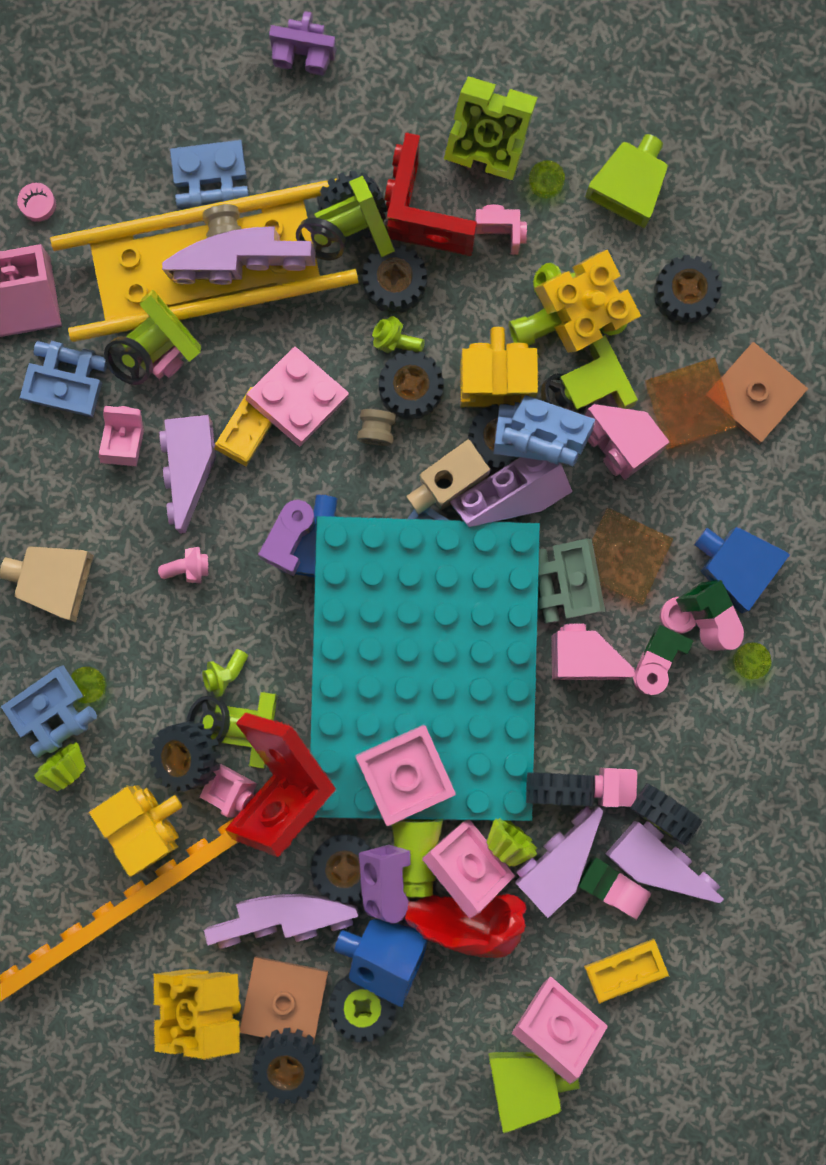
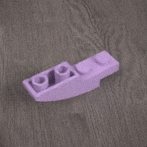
[162,226,316,285]
[204,894,359,949]

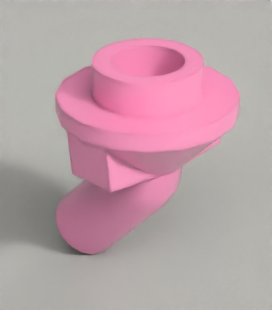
[158,547,208,584]

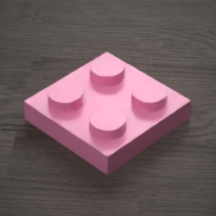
[245,347,349,447]
[355,724,456,826]
[422,820,515,919]
[512,977,608,1084]

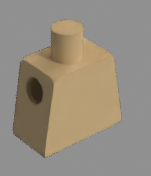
[406,439,490,515]
[0,547,94,622]

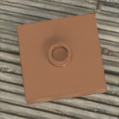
[704,342,808,444]
[240,956,328,1045]

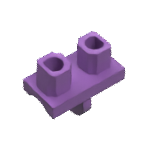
[269,11,336,75]

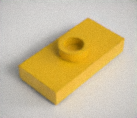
[214,387,273,466]
[584,939,669,1004]

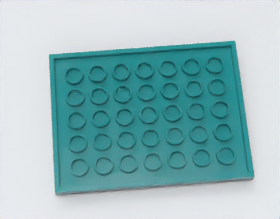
[310,516,540,821]

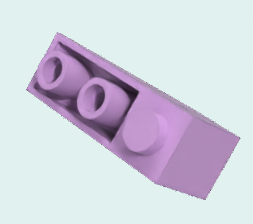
[160,415,216,533]
[450,457,572,527]
[515,806,603,918]
[605,821,724,903]

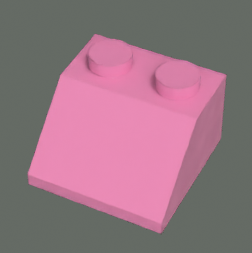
[552,624,635,680]

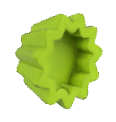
[34,742,86,791]
[486,818,537,866]

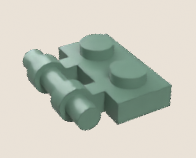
[538,538,605,623]

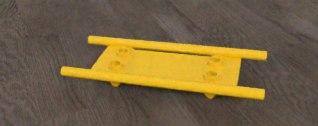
[50,178,359,342]

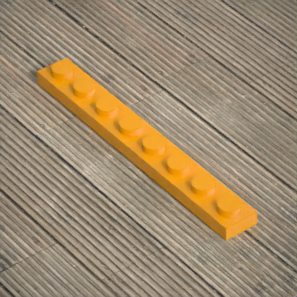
[0,818,238,1002]

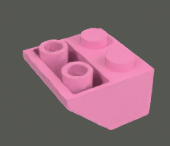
[0,244,62,337]
[585,404,669,480]

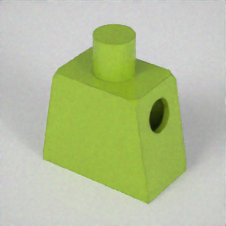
[585,134,668,229]
[488,1052,580,1133]

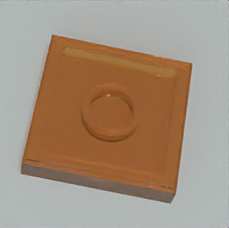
[645,357,737,450]
[592,507,673,605]

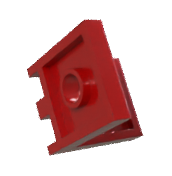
[384,132,477,256]
[225,712,336,857]

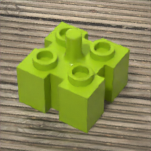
[443,76,538,180]

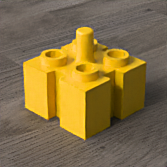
[534,250,641,353]
[460,327,538,407]
[89,785,182,877]
[154,969,241,1059]

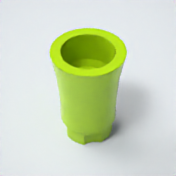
[392,819,443,897]

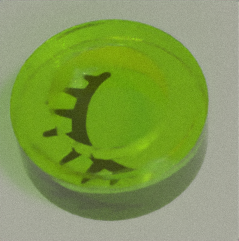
[529,160,565,199]
[733,642,772,680]
[70,667,107,704]

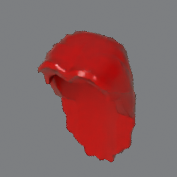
[404,894,526,958]

